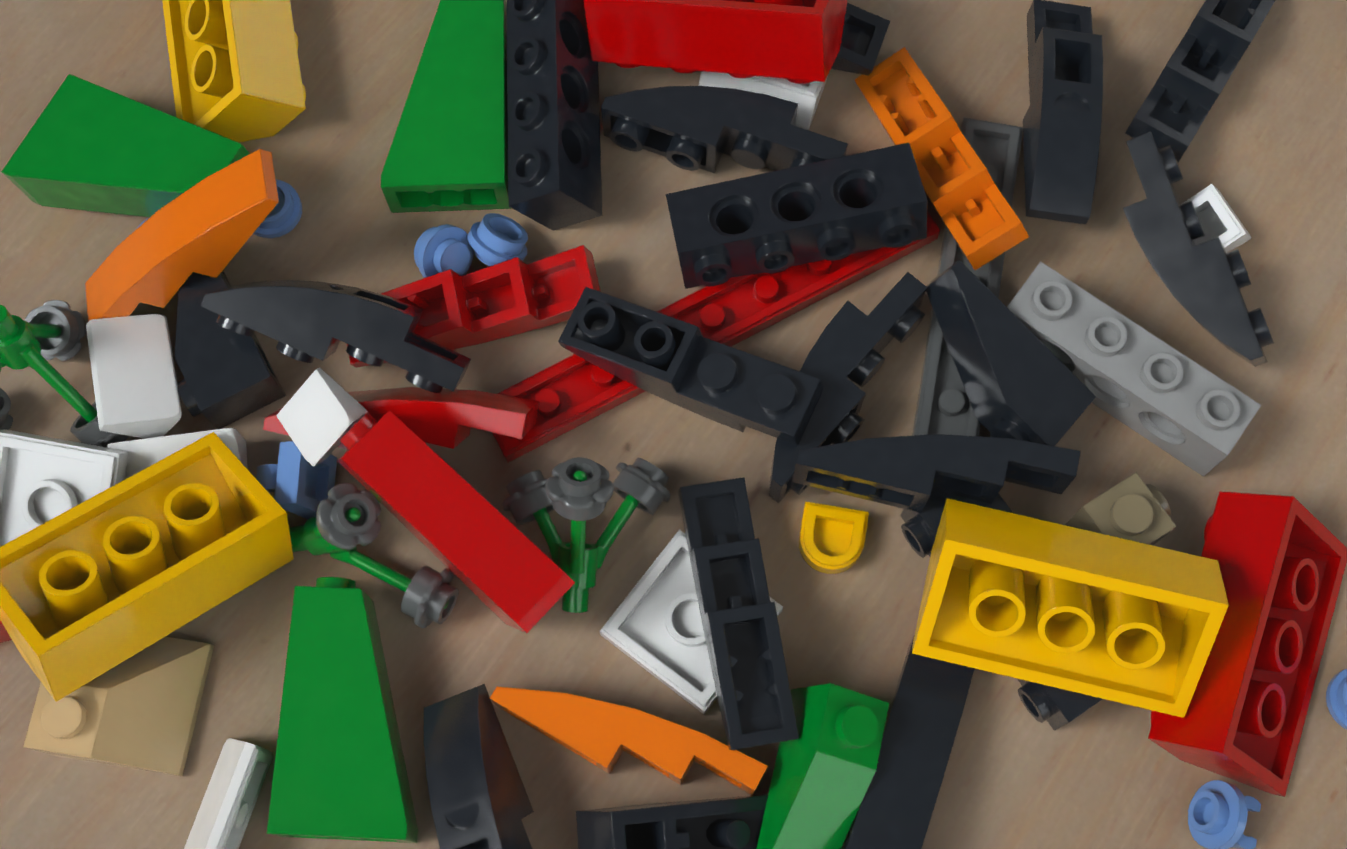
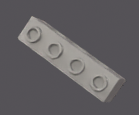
[1007,261,1261,477]

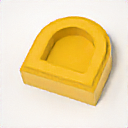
[799,501,869,574]

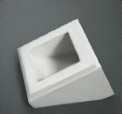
[1181,184,1252,253]
[276,367,368,467]

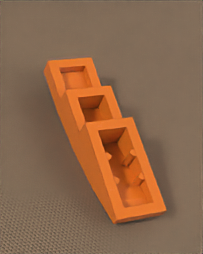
[854,47,1029,270]
[85,149,279,322]
[490,686,768,795]

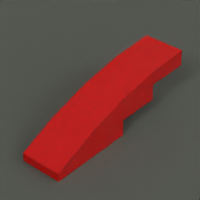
[347,245,601,368]
[263,387,540,450]

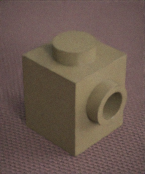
[1065,472,1176,545]

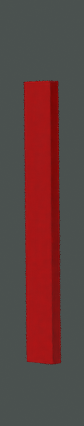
[491,211,940,463]

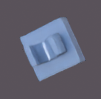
[256,441,337,519]

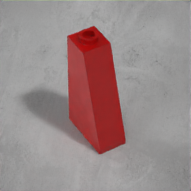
[337,410,575,633]

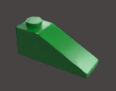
[757,683,889,849]

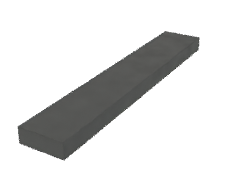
[912,118,1023,436]

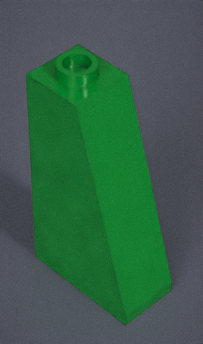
[381,0,511,213]
[1,74,250,217]
[267,577,418,843]

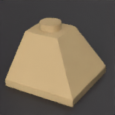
[23,637,214,777]

